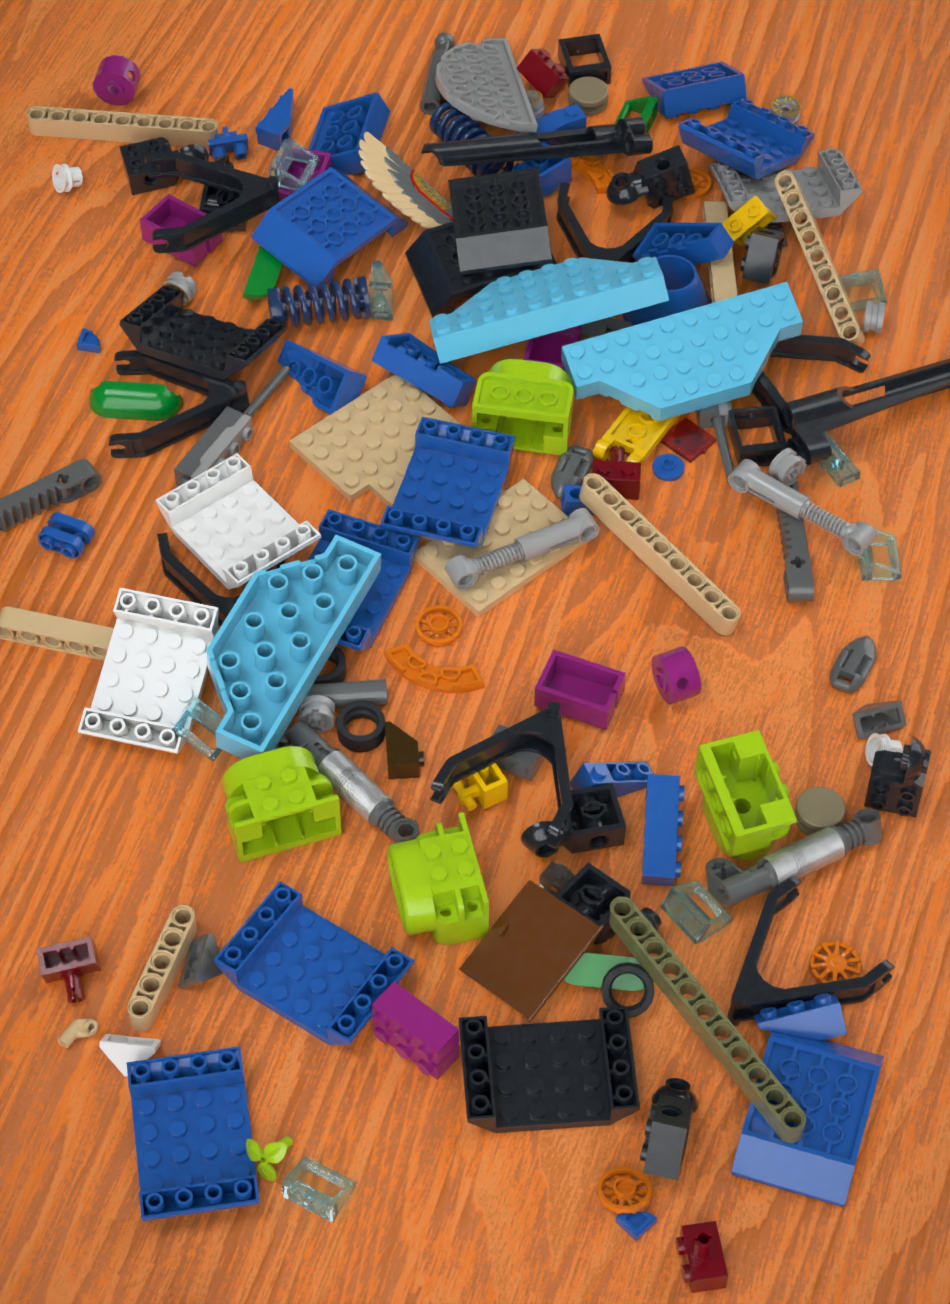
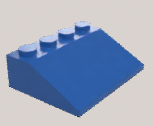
[642,61,747,118]
[308,92,390,175]

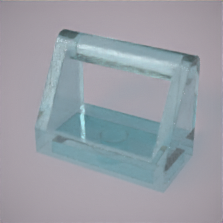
[269,139,319,190]
[369,260,394,321]
[834,269,887,311]
[819,432,861,487]
[858,528,902,581]
[171,697,223,762]
[661,880,733,944]
[281,1157,356,1223]

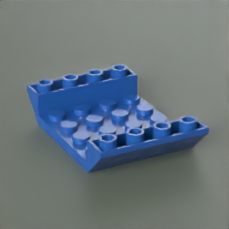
[678,98,815,180]
[251,167,408,290]
[380,417,515,548]
[308,509,420,651]
[214,881,415,1045]
[731,1032,884,1207]
[126,1046,260,1222]

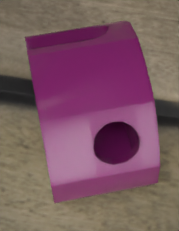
[93,55,141,106]
[651,646,701,705]

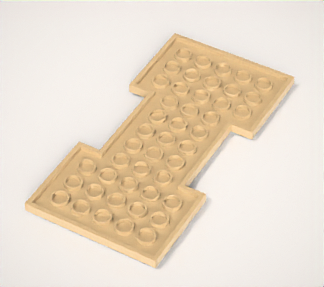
[289,374,587,618]

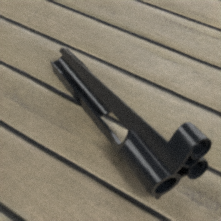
[421,117,653,167]
[782,358,950,465]

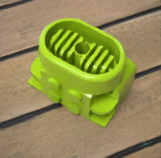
[472,359,574,455]
[695,730,797,860]
[222,746,342,863]
[387,812,489,945]

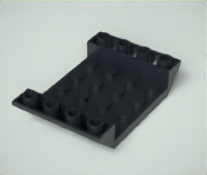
[448,168,552,275]
[405,222,557,318]
[119,286,288,380]
[459,1006,640,1133]

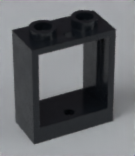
[558,34,612,88]
[727,405,788,467]

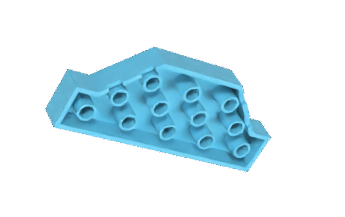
[429,257,669,364]
[561,282,803,421]
[206,535,381,759]

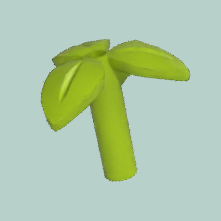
[246,1136,293,1182]

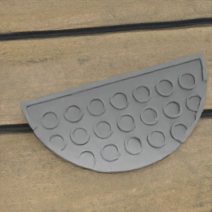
[435,38,538,134]

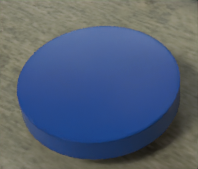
[652,454,684,481]

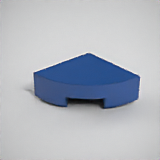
[77,328,101,353]
[615,1211,657,1241]

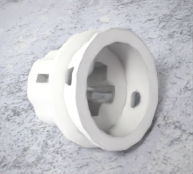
[52,163,83,193]
[865,733,903,767]

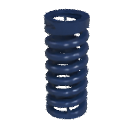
[429,102,514,176]
[267,276,371,327]

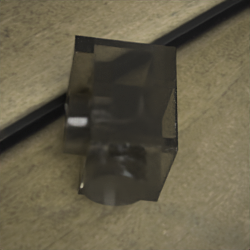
[539,861,574,896]

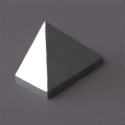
[852,700,907,739]
[178,933,224,989]

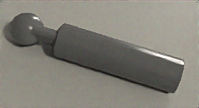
[420,32,455,115]
[297,679,388,711]

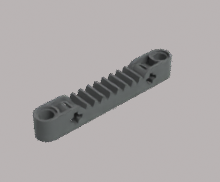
[0,459,102,532]
[768,464,814,602]

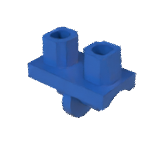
[208,126,248,161]

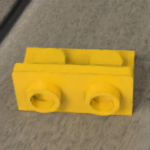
[722,196,777,246]

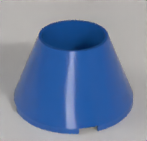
[622,255,712,326]

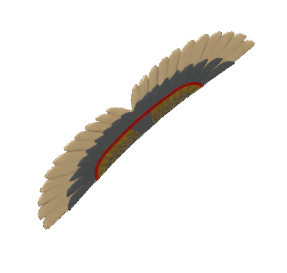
[359,132,453,229]

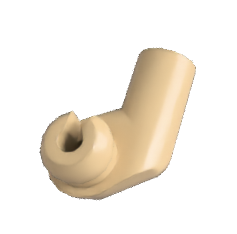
[57,1018,99,1049]

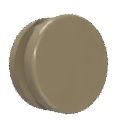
[568,77,609,116]
[795,787,846,836]

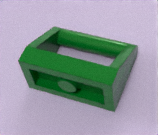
[614,96,658,134]

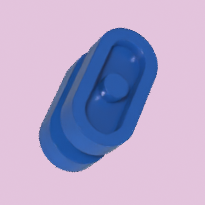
[38,512,95,558]

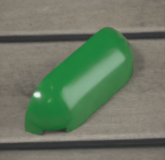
[243,246,283,301]
[89,381,183,421]
[563,953,654,991]

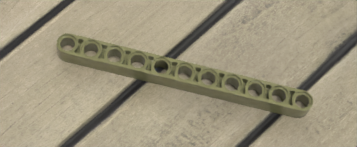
[609,897,806,1143]

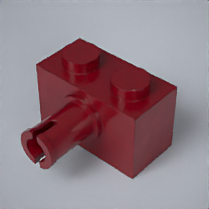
[516,48,569,98]
[592,446,641,500]
[36,937,101,1003]
[675,1221,728,1293]

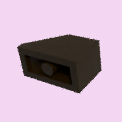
[385,721,424,779]

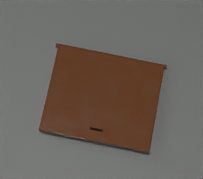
[459,880,604,1023]

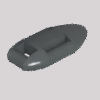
[551,445,594,498]
[829,636,876,693]

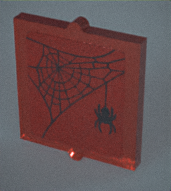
[660,417,717,463]

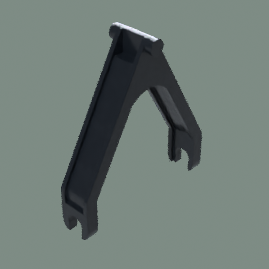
[144,152,279,253]
[556,182,674,263]
[752,335,871,435]
[108,350,250,458]
[157,532,287,627]
[430,702,573,849]
[727,876,895,1026]

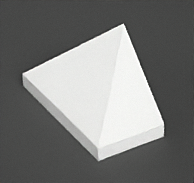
[99,1034,161,1077]

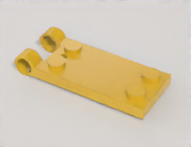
[593,407,680,468]

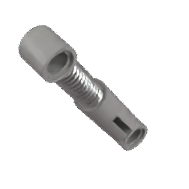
[728,459,877,556]
[445,508,600,590]

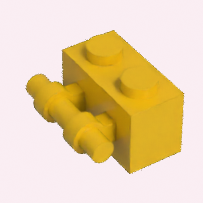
[453,763,508,811]

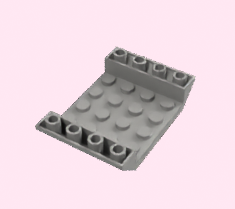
[710,149,862,223]

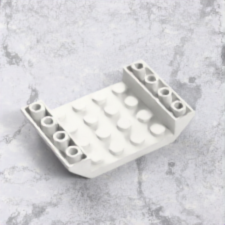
[156,453,322,589]
[78,588,219,754]

